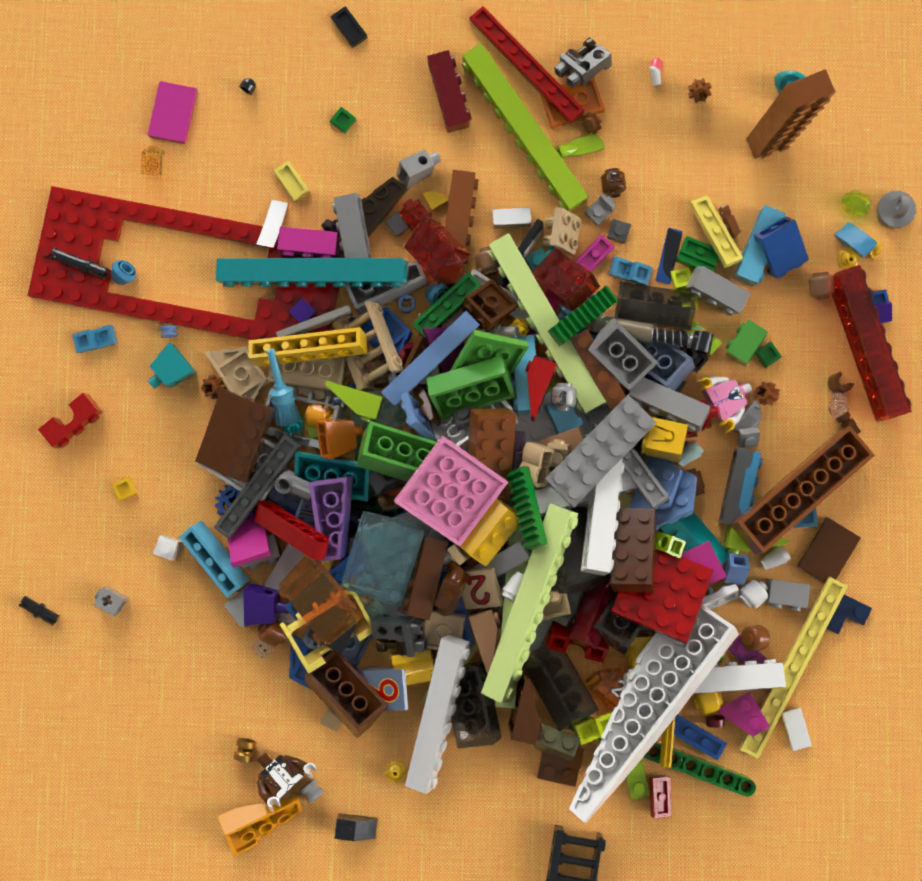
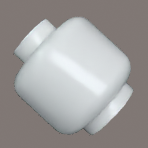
[739,579,769,608]

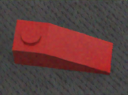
[525,356,557,422]

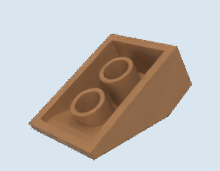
[469,607,501,675]

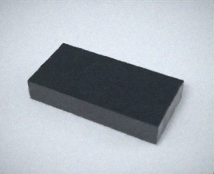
[330,6,368,48]

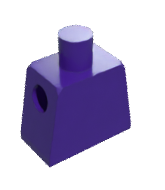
[243,583,289,625]

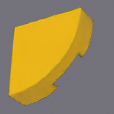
[422,191,448,211]

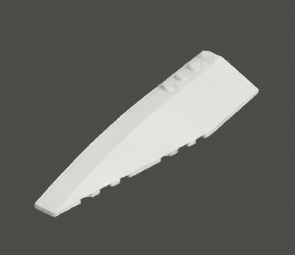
[569,604,739,823]

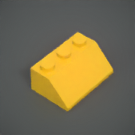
[460,498,520,567]

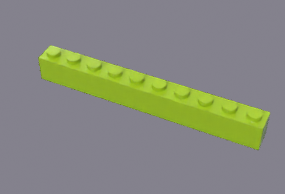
[461,43,589,212]

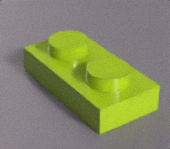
[626,759,650,800]

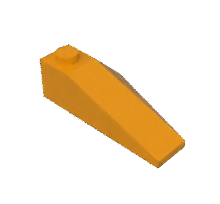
[218,797,303,857]

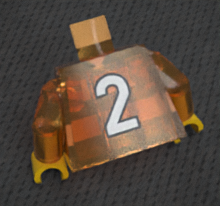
[576,666,632,712]

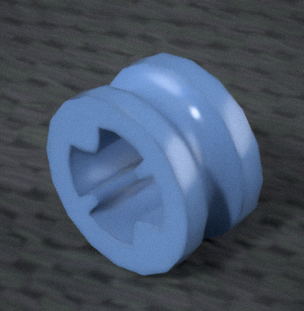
[398,295,415,313]
[160,325,178,338]

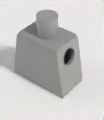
[396,150,441,190]

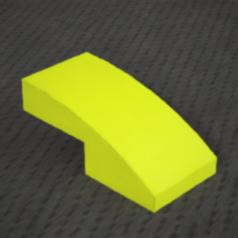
[670,267,699,311]
[573,712,612,745]

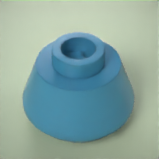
[111,260,137,285]
[425,282,449,306]

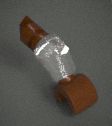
[828,372,861,434]

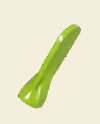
[557,134,604,159]

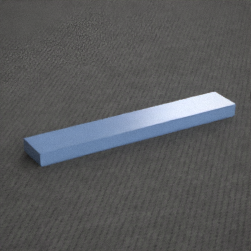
[381,311,479,407]

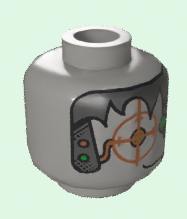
[551,383,577,412]

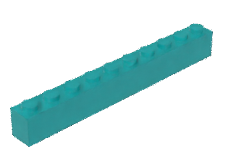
[216,258,408,288]

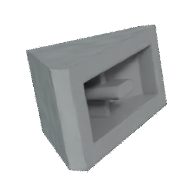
[224,587,249,627]

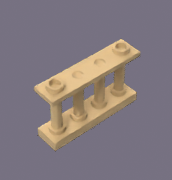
[333,301,403,393]

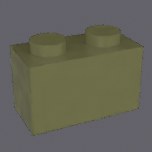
[533,724,580,762]

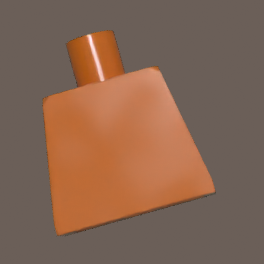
[316,419,363,459]

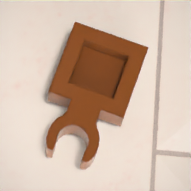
[718,204,741,238]

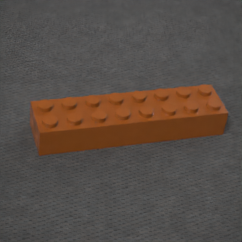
[746,69,836,159]
[464,408,517,567]
[730,425,875,555]

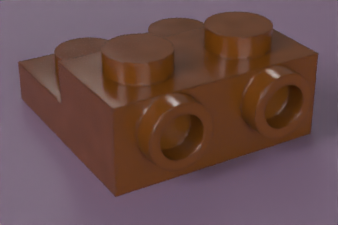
[462,279,518,332]
[537,744,584,787]

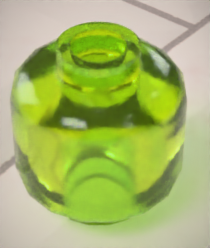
[841,189,872,218]

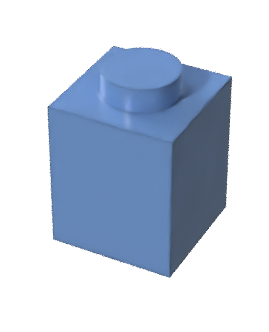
[724,553,750,586]

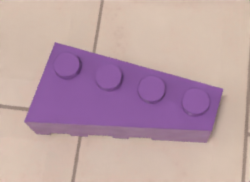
[309,476,353,562]

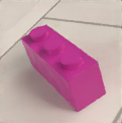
[277,226,339,258]

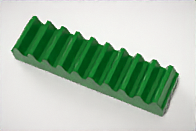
[412,272,482,338]
[547,285,619,347]
[506,466,548,550]

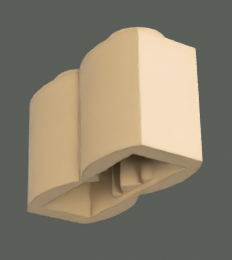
[519,442,554,487]

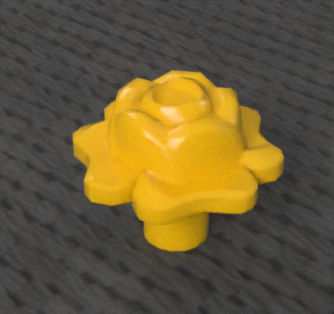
[868,236,882,260]
[836,247,860,271]
[509,318,530,337]
[384,760,407,784]

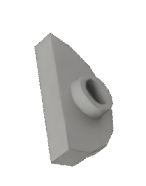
[732,400,761,433]

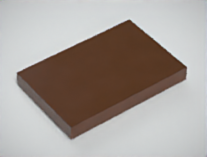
[797,517,861,583]

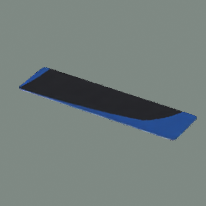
[656,228,682,284]

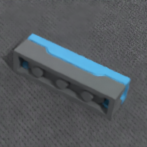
[718,447,763,525]

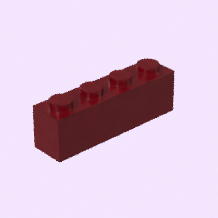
[427,50,472,133]
[568,571,618,649]

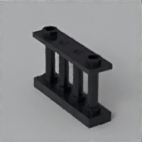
[546,825,606,881]

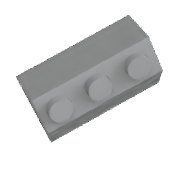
[588,318,658,390]

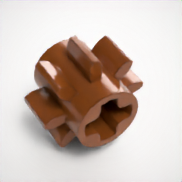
[688,78,712,103]
[201,375,226,399]
[755,382,780,406]

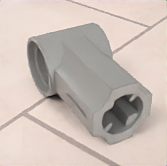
[274,470,311,502]

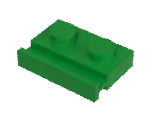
[675,236,719,271]

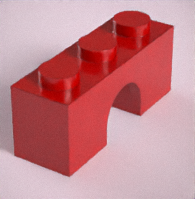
[38,393,103,448]
[547,620,610,663]

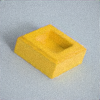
[111,476,138,502]

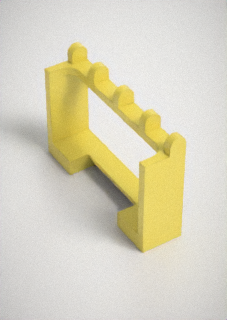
[280,582,373,674]

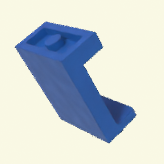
[753,216,809,278]

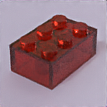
[404,216,471,285]
[532,248,600,312]

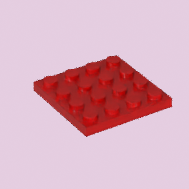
[611,549,714,644]

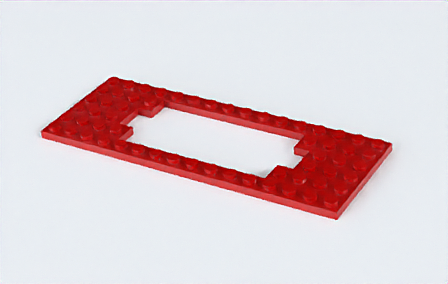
[27,186,345,340]

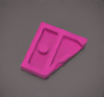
[717,692,771,736]

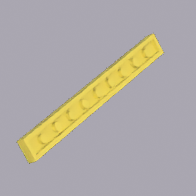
[739,576,848,759]

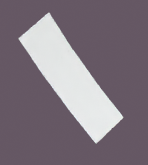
[257,200,288,248]

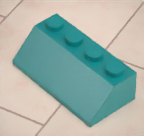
[294,451,375,502]
[659,511,729,565]

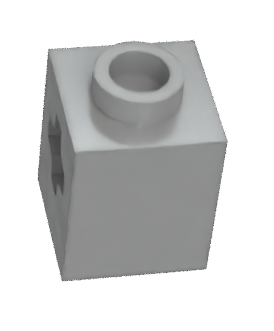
[93,586,129,616]

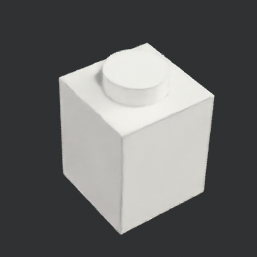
[153,535,183,560]

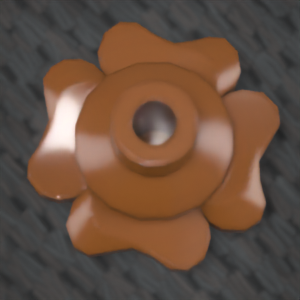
[581,112,602,134]

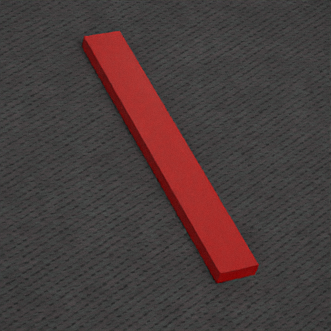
[469,6,585,125]

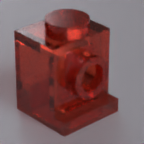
[399,199,433,231]

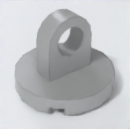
[876,191,916,229]

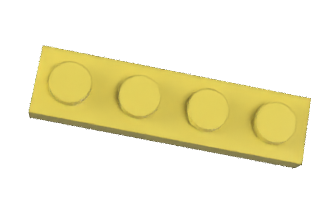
[689,195,743,268]

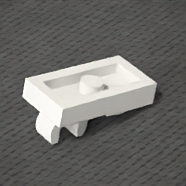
[702,584,739,610]

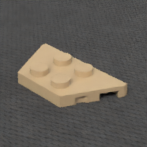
[205,347,267,401]

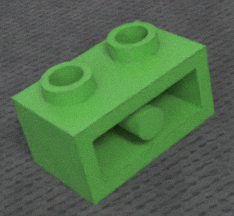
[725,319,768,367]

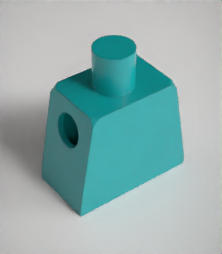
[147,343,197,389]

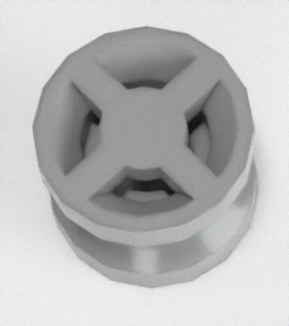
[299,779,324,804]

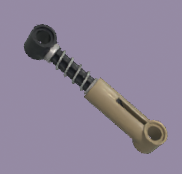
[585,314,714,355]

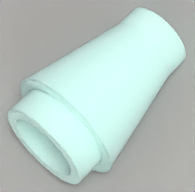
[678,440,704,467]

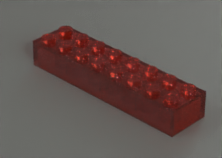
[832,265,912,422]

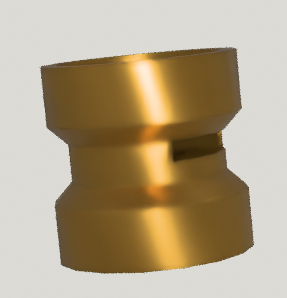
[233,738,256,762]

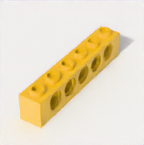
[248,327,367,367]

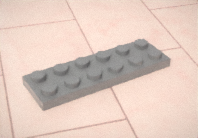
[544,395,657,508]

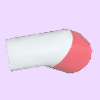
[649,58,663,86]

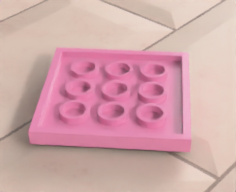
[394,435,508,547]

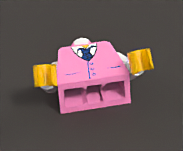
[697,376,752,433]

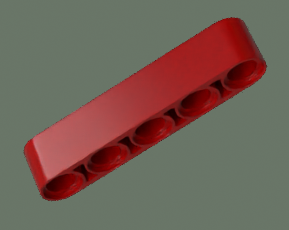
[254,500,329,561]

